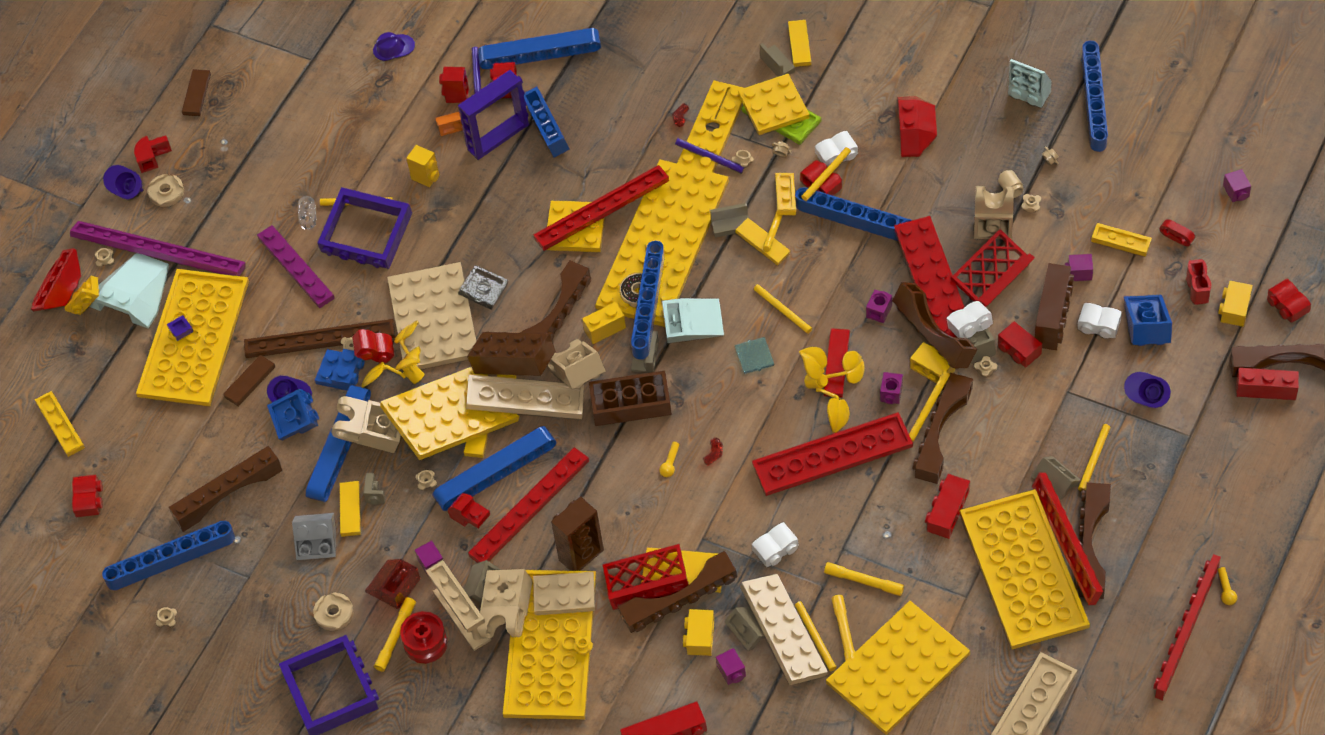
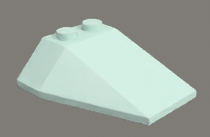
[89,253,169,329]

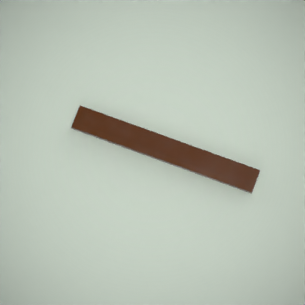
[244,319,395,358]

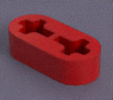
[1159,219,1195,246]

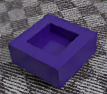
[167,315,193,341]

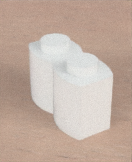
[815,131,858,167]
[947,301,993,339]
[1078,303,1121,338]
[752,522,799,567]

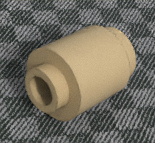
[998,170,1024,198]

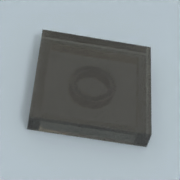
[458,265,509,310]

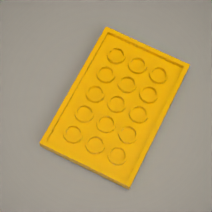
[380,367,519,460]
[826,601,970,735]

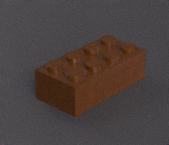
[1035,263,1074,351]
[467,332,556,376]
[589,371,672,426]
[551,496,604,571]

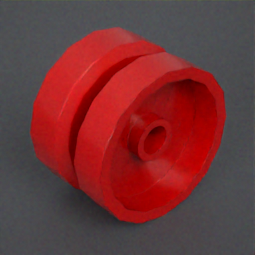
[400,611,448,664]

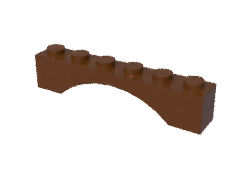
[522,260,591,340]
[892,282,978,369]
[1230,343,1325,377]
[912,373,973,484]
[169,446,282,532]
[1076,482,1111,599]
[618,551,737,633]

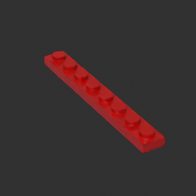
[533,165,669,251]
[468,447,589,563]
[1032,473,1103,605]
[1153,554,1221,701]

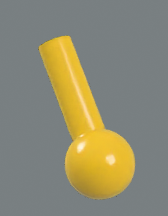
[659,442,680,478]
[1217,567,1237,605]

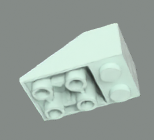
[1008,59,1052,108]
[662,298,724,343]

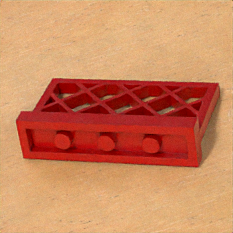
[950,229,1035,307]
[602,544,689,610]

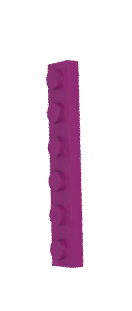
[257,225,335,309]

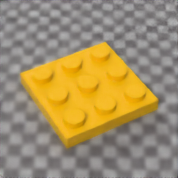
[738,74,809,135]
[547,201,605,252]

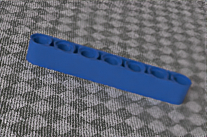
[478,28,601,69]
[1082,41,1108,152]
[795,187,912,241]
[631,241,664,360]
[306,385,371,502]
[432,426,556,511]
[102,521,235,590]

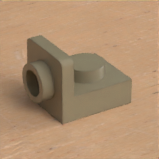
[364,473,386,505]

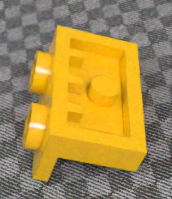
[65,276,99,315]

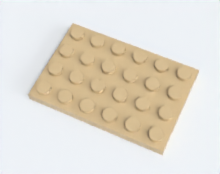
[387,262,476,369]

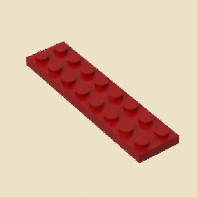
[894,216,965,338]
[752,412,913,496]

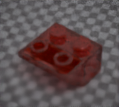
[365,559,420,609]

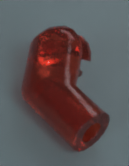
[672,103,689,127]
[703,438,723,466]

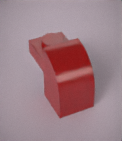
[134,135,172,173]
[448,493,490,529]

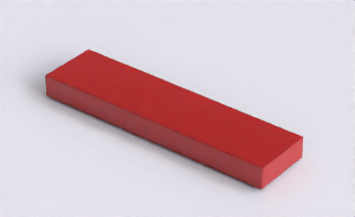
[824,328,850,398]

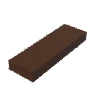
[182,69,211,116]
[223,355,275,407]

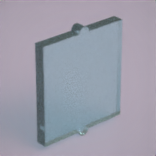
[735,337,775,374]

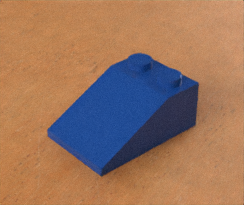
[1124,295,1172,346]

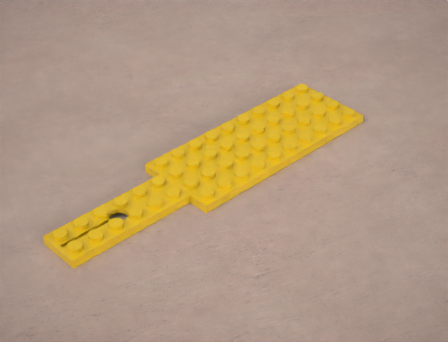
[595,80,743,327]

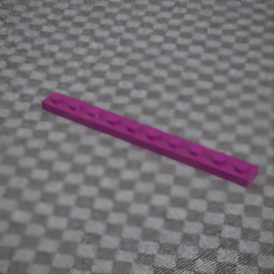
[70,221,245,276]

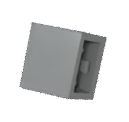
[292,513,336,560]

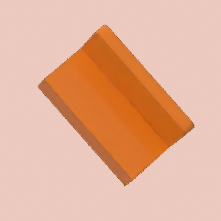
[436,112,463,136]

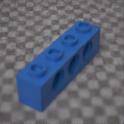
[524,87,570,157]

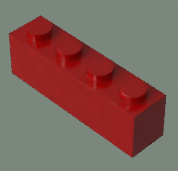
[620,701,707,735]

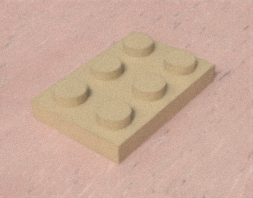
[533,572,595,615]

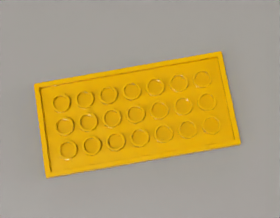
[136,269,249,406]
[960,489,1090,650]
[503,570,596,720]

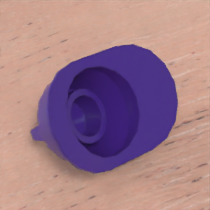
[373,32,415,61]
[103,165,144,199]
[1124,372,1171,408]
[267,375,312,402]

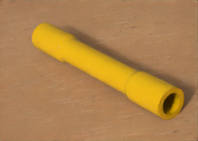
[824,562,904,596]
[831,595,856,661]
[374,597,416,672]

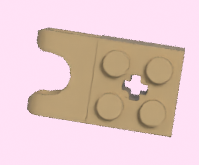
[974,186,1014,240]
[548,339,605,389]
[331,396,401,453]
[478,569,533,638]

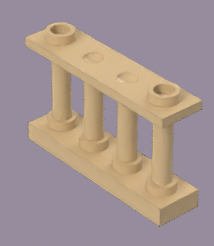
[426,560,491,651]

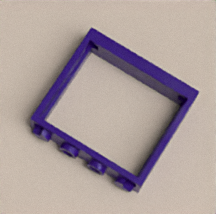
[458,70,529,160]
[317,187,412,269]
[279,635,379,735]

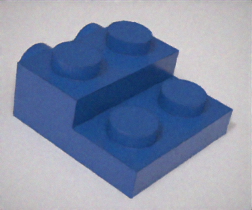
[315,349,365,391]
[267,389,319,441]

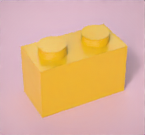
[406,145,439,187]
[1218,281,1253,327]
[582,302,626,344]
[910,342,955,384]
[683,609,715,656]

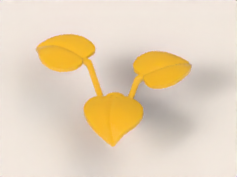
[361,320,425,388]
[799,347,865,433]

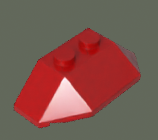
[897,96,937,157]
[31,248,81,312]

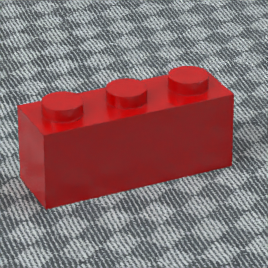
[1236,368,1299,400]
[925,474,970,539]

